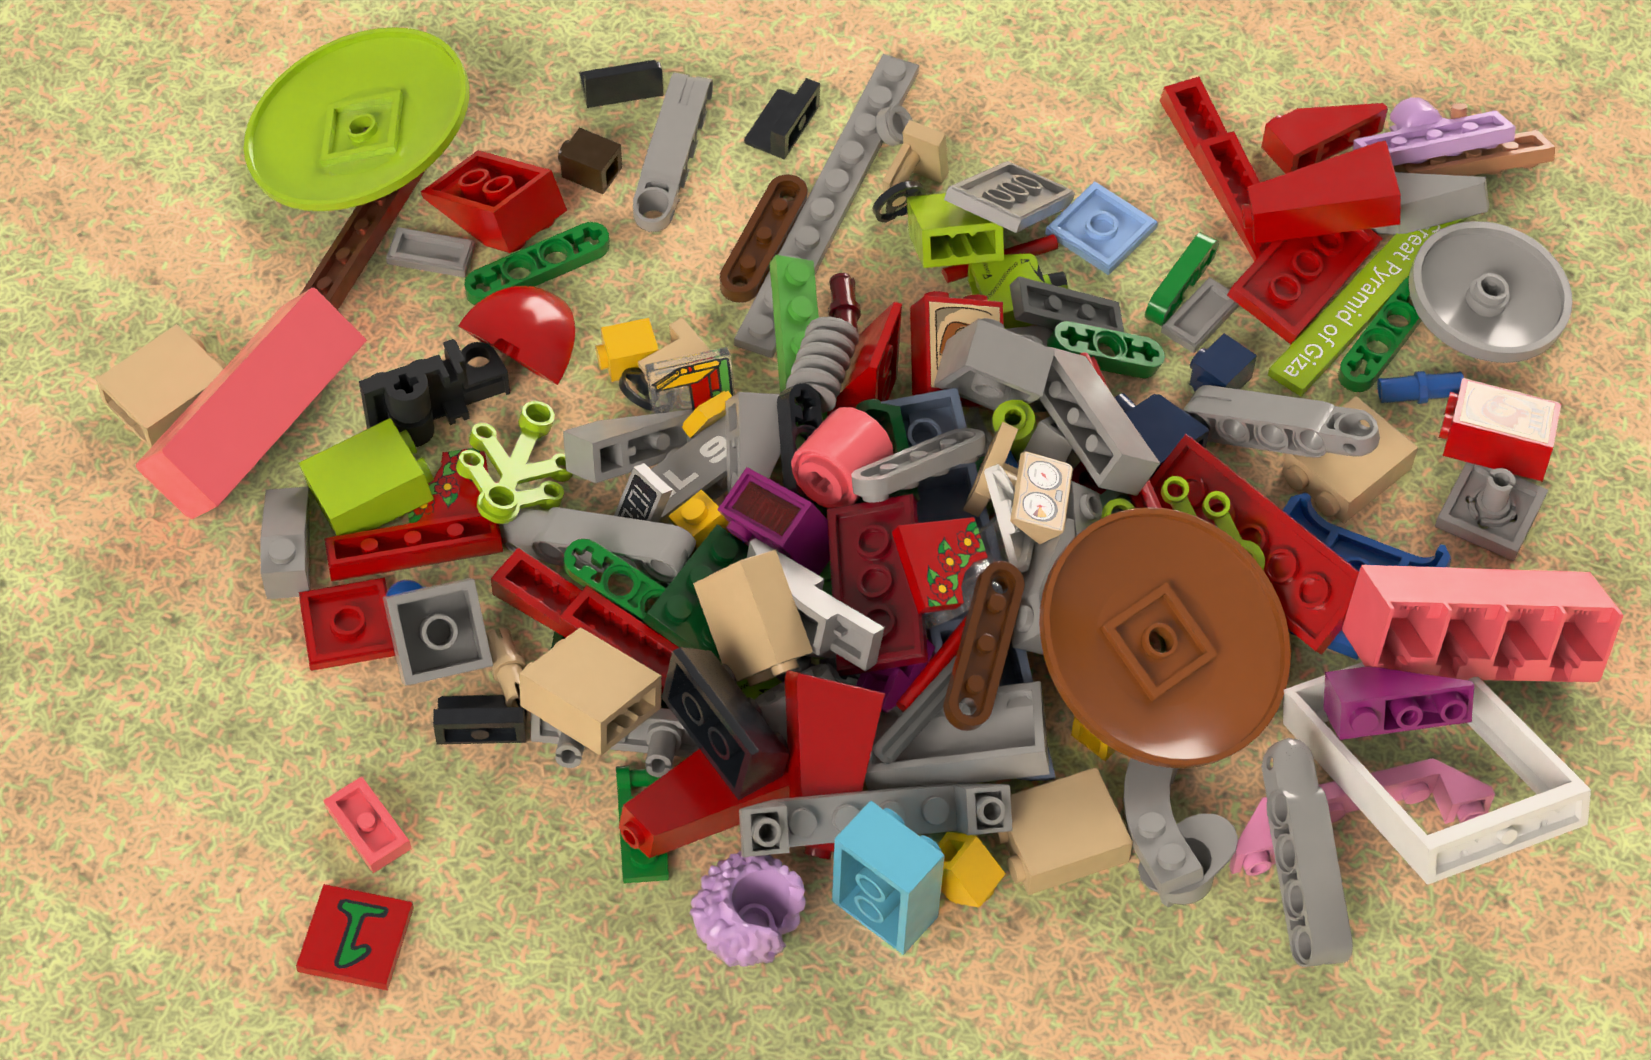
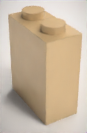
[96,324,227,448]
[1282,396,1418,524]
[693,550,813,687]
[519,627,661,756]
[992,767,1133,895]

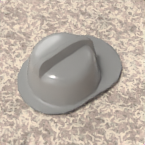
[1138,814,1238,908]

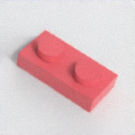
[323,776,412,873]

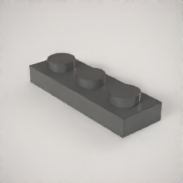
[1010,277,1124,332]

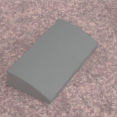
[865,681,1050,791]

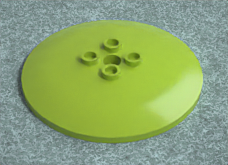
[244,27,470,211]

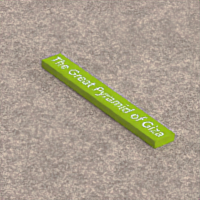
[1267,217,1468,397]

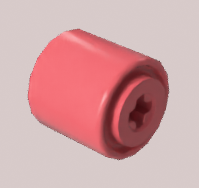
[791,407,893,509]

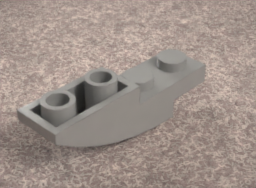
[747,538,885,671]

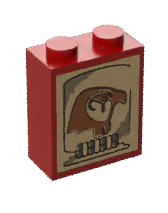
[910,291,1004,409]
[1438,378,1561,482]

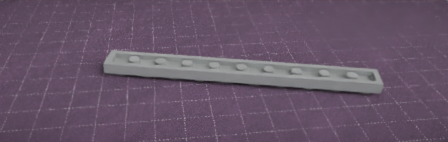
[734,54,919,358]

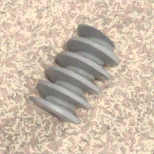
[786,317,859,413]

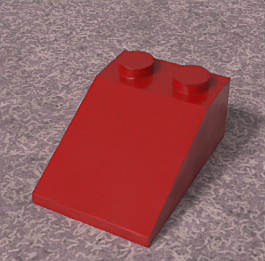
[421,150,567,253]
[827,302,902,416]

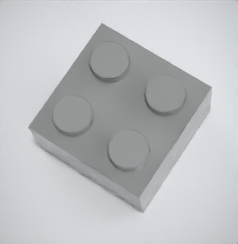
[934,318,1055,411]
[383,578,493,686]

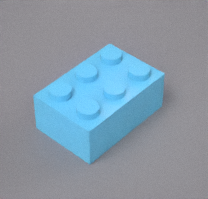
[832,801,945,955]

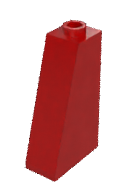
[1241,141,1401,244]
[785,670,885,860]
[619,748,790,858]

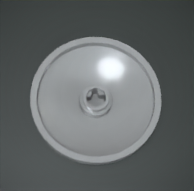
[1409,221,1572,363]

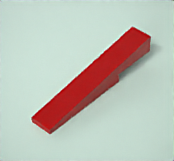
[1160,77,1273,261]
[491,548,679,694]

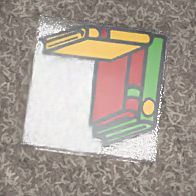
[645,347,735,414]

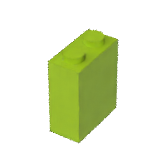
[907,193,1004,268]
[298,418,434,536]

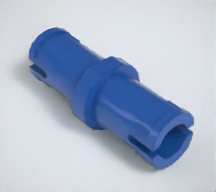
[1377,371,1464,404]

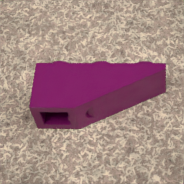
[1324,666,1474,740]

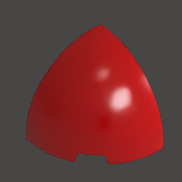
[458,286,575,385]

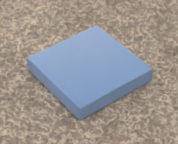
[1045,181,1158,275]

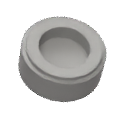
[876,105,912,146]

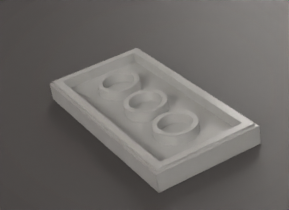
[944,161,1075,233]

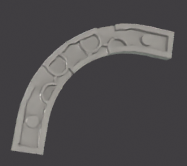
[1124,699,1283,896]

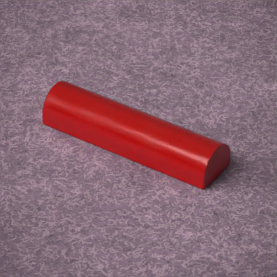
[324,512,503,582]

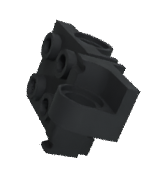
[359,339,510,447]

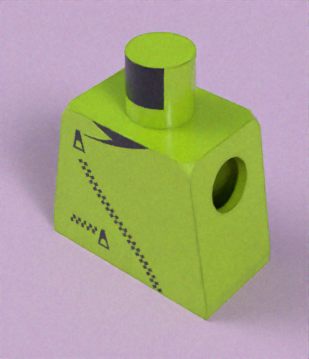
[967,253,1068,329]

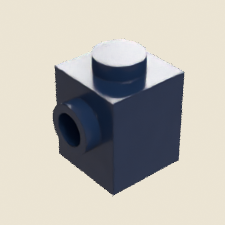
[1189,333,1257,392]

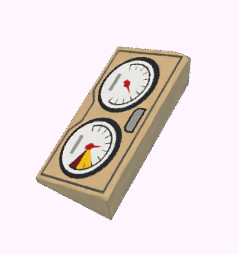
[1010,451,1073,544]

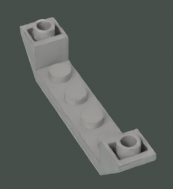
[739,783,1012,857]

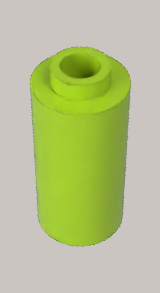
[992,400,1037,463]

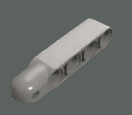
[633,72,713,232]
[1183,385,1380,458]
[499,507,696,583]
[1262,738,1353,967]

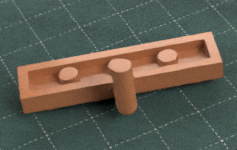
[1393,103,1555,176]

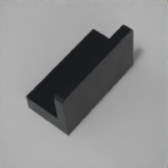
[579,60,663,108]
[744,78,820,160]
[433,695,527,745]

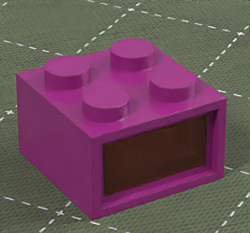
[717,467,830,575]

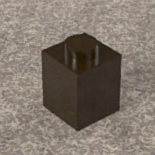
[558,127,622,194]

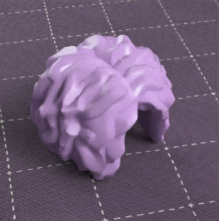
[690,851,806,967]

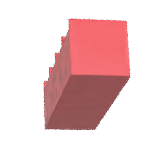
[136,288,367,519]
[1342,565,1624,682]

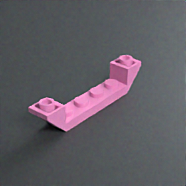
[1229,758,1495,876]

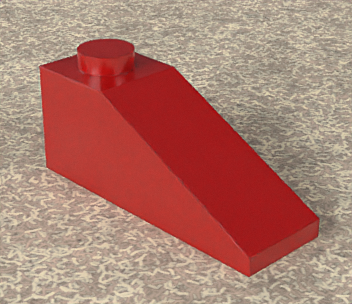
[1261,103,1388,174]

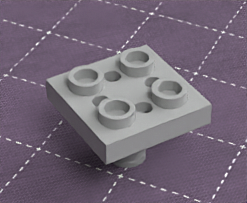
[1435,462,1548,561]

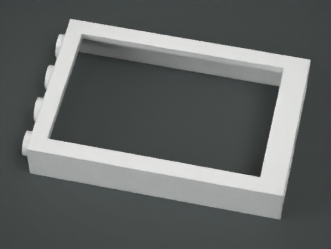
[1283,662,1591,885]

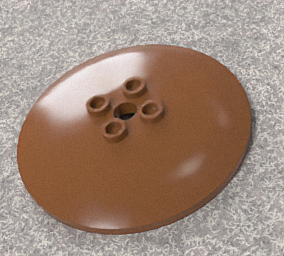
[1039,507,1291,768]

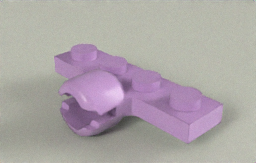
[1353,97,1515,166]

